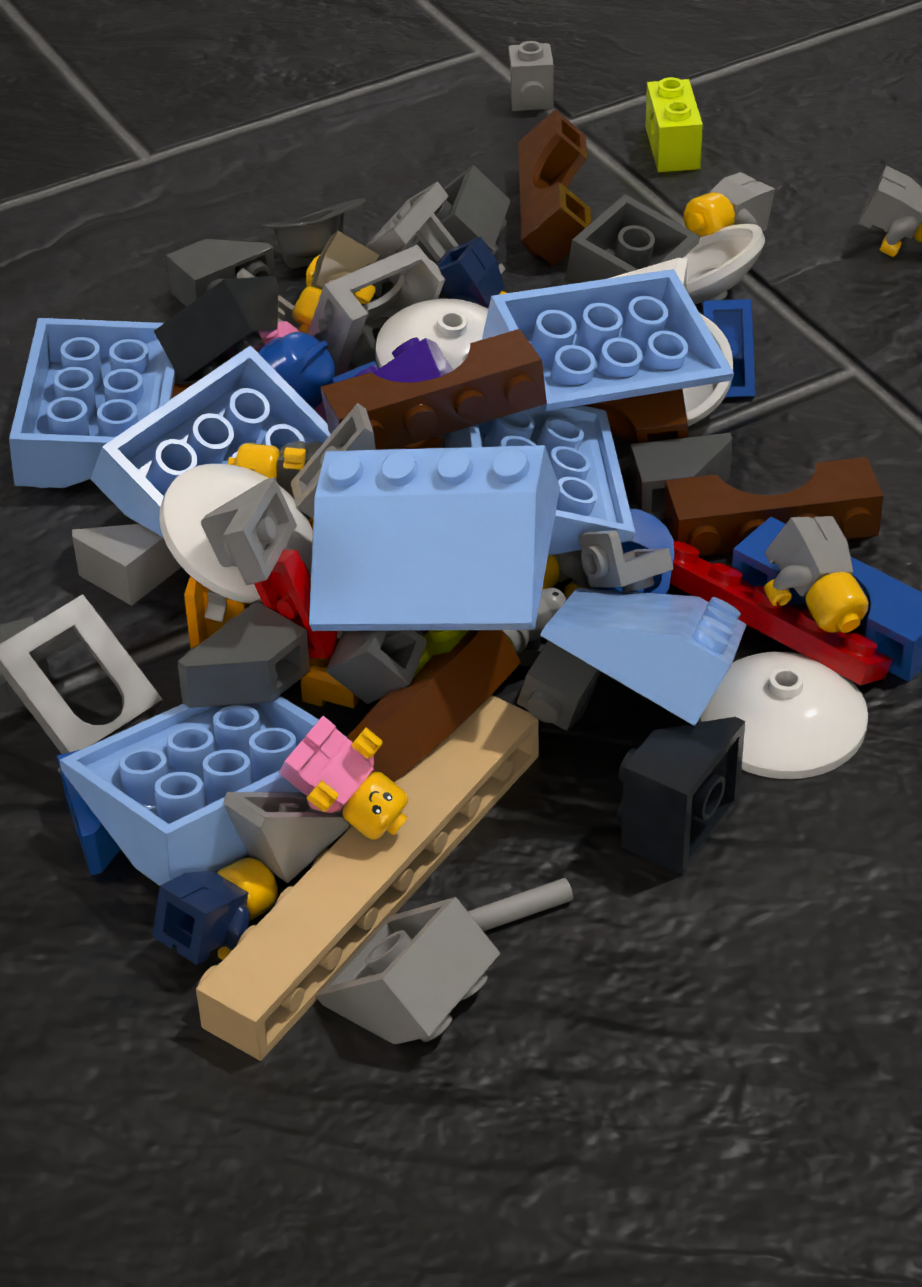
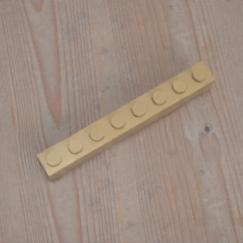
[196,695,539,1061]

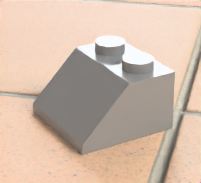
[316,897,500,1044]

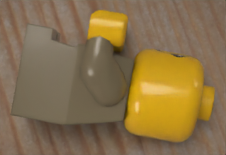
[292,231,379,334]

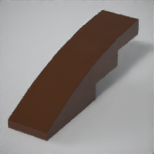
[347,630,521,782]

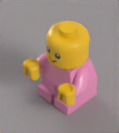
[279,716,409,840]

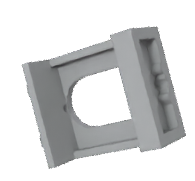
[365,181,505,286]
[308,245,445,378]
[0,594,163,774]

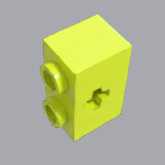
[645,77,703,172]

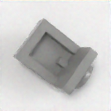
[509,41,554,111]
[579,531,673,592]

